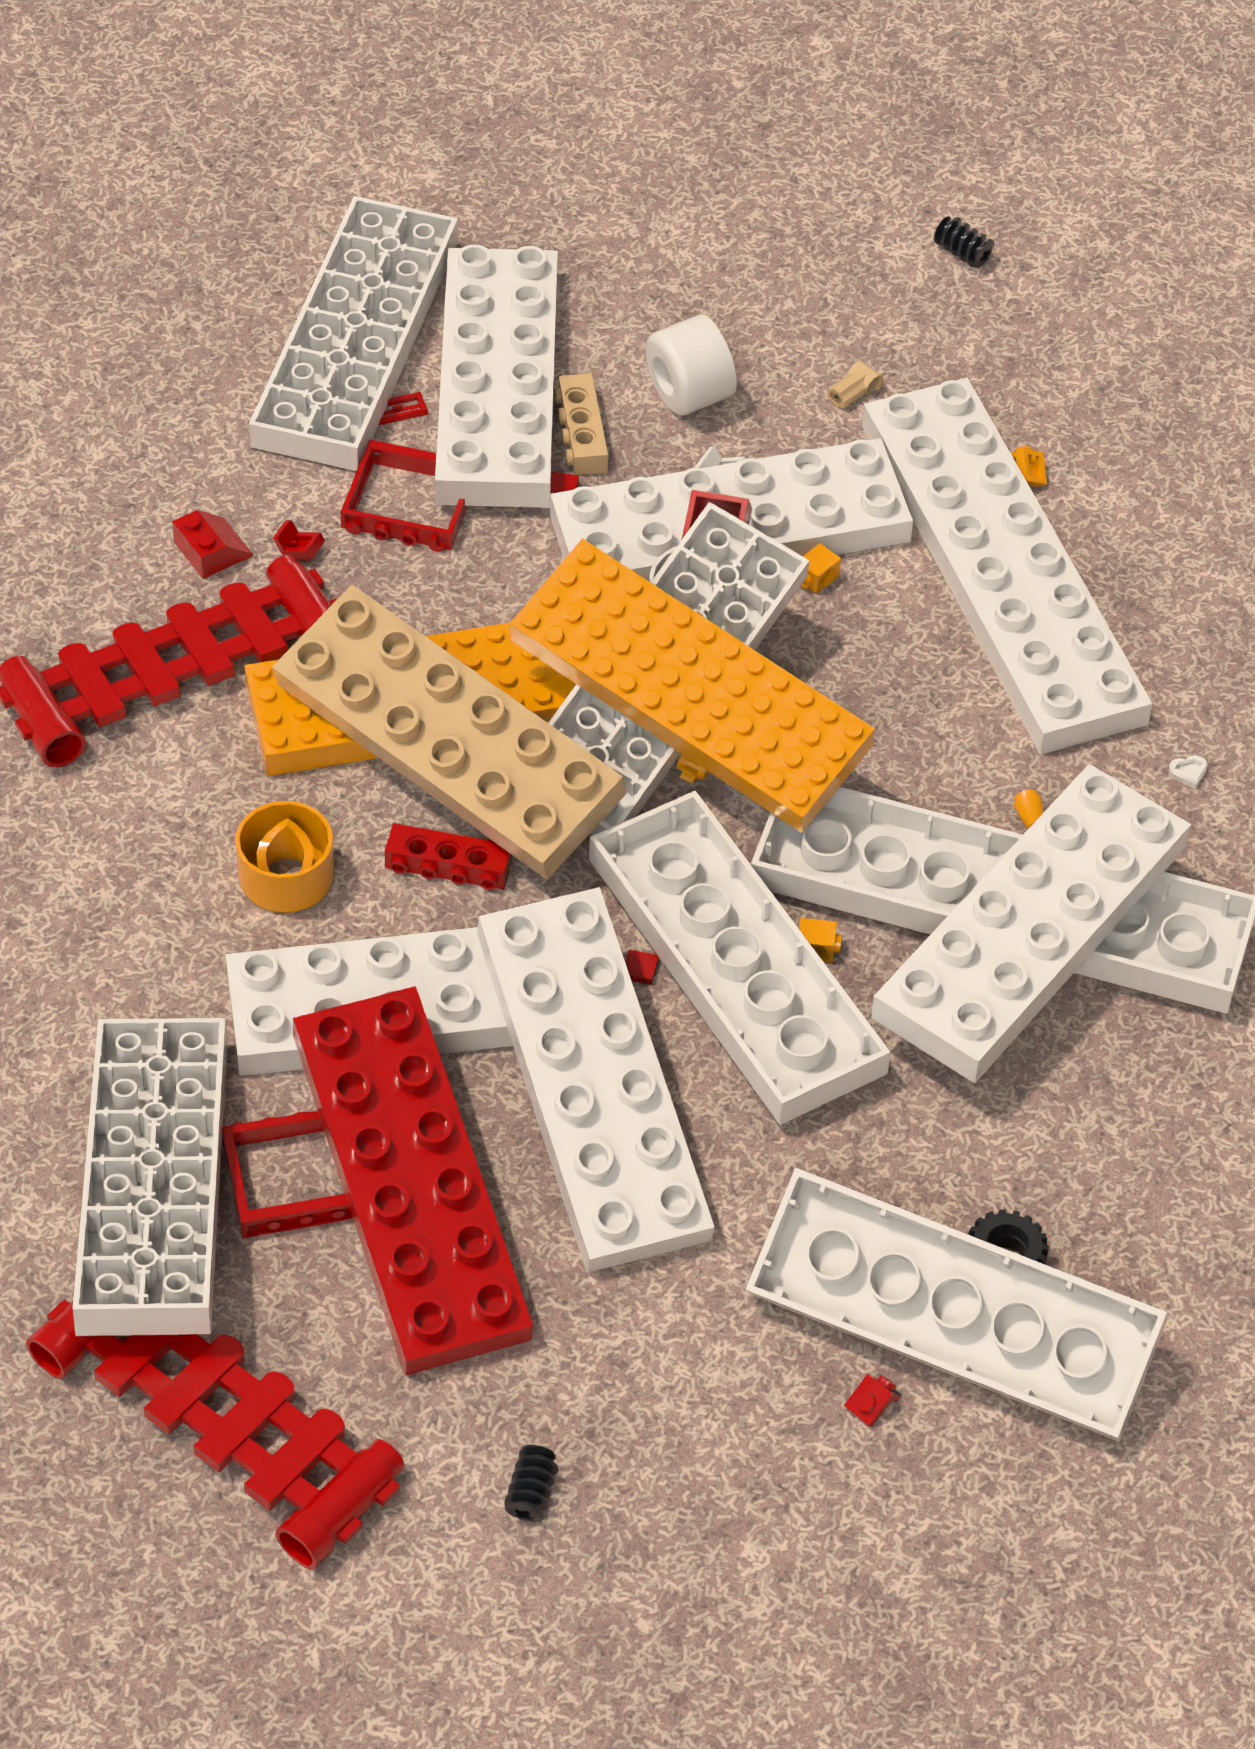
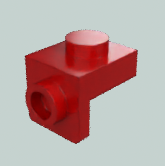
[273,520,325,561]
[844,1374,901,1427]

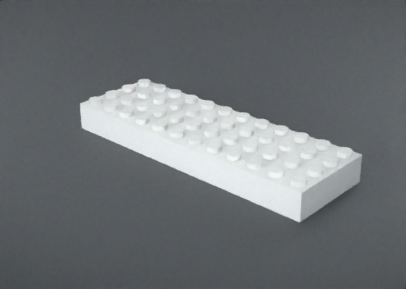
[249,196,458,471]
[549,502,809,835]
[73,1018,227,1336]

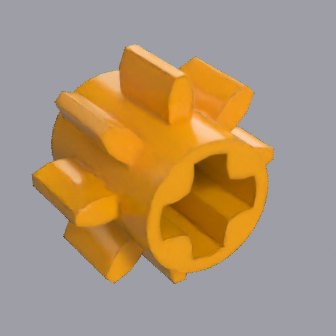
[676,754,709,784]

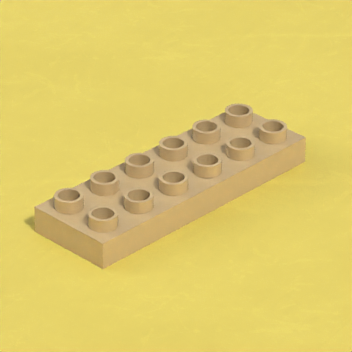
[272,585,627,880]

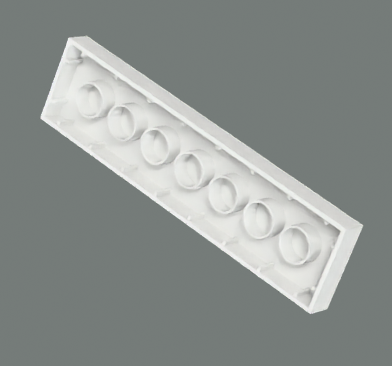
[862,378,1152,755]
[751,787,1255,1014]

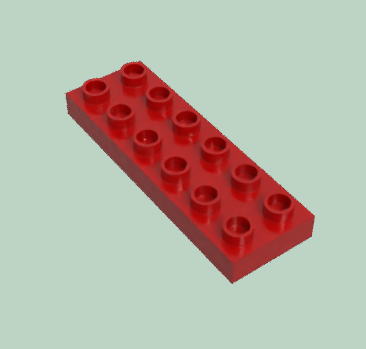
[293,986,533,1376]

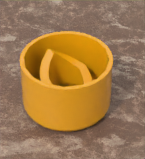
[235,801,335,913]

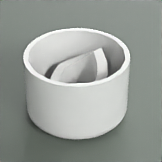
[645,314,737,416]

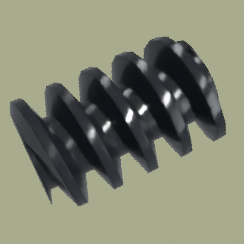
[933,216,995,268]
[504,1445,559,1522]

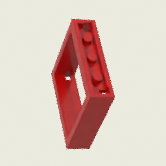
[340,439,468,552]
[222,1111,353,1239]

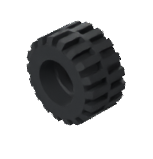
[968,1210,1049,1265]

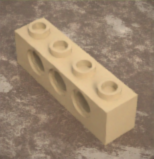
[554,373,608,475]

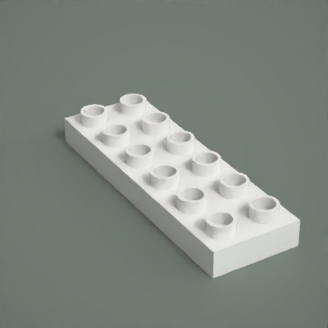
[435,245,558,508]
[550,438,913,582]
[871,764,1191,1083]
[589,791,890,1125]
[477,887,715,1273]
[226,927,513,1076]
[746,1168,1168,1442]

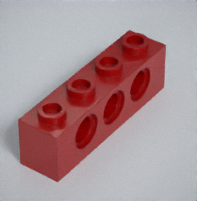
[384,823,512,890]

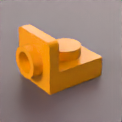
[1011,446,1047,487]

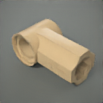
[827,360,884,409]

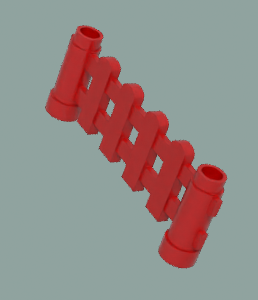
[0,555,337,768]
[26,1299,405,1570]

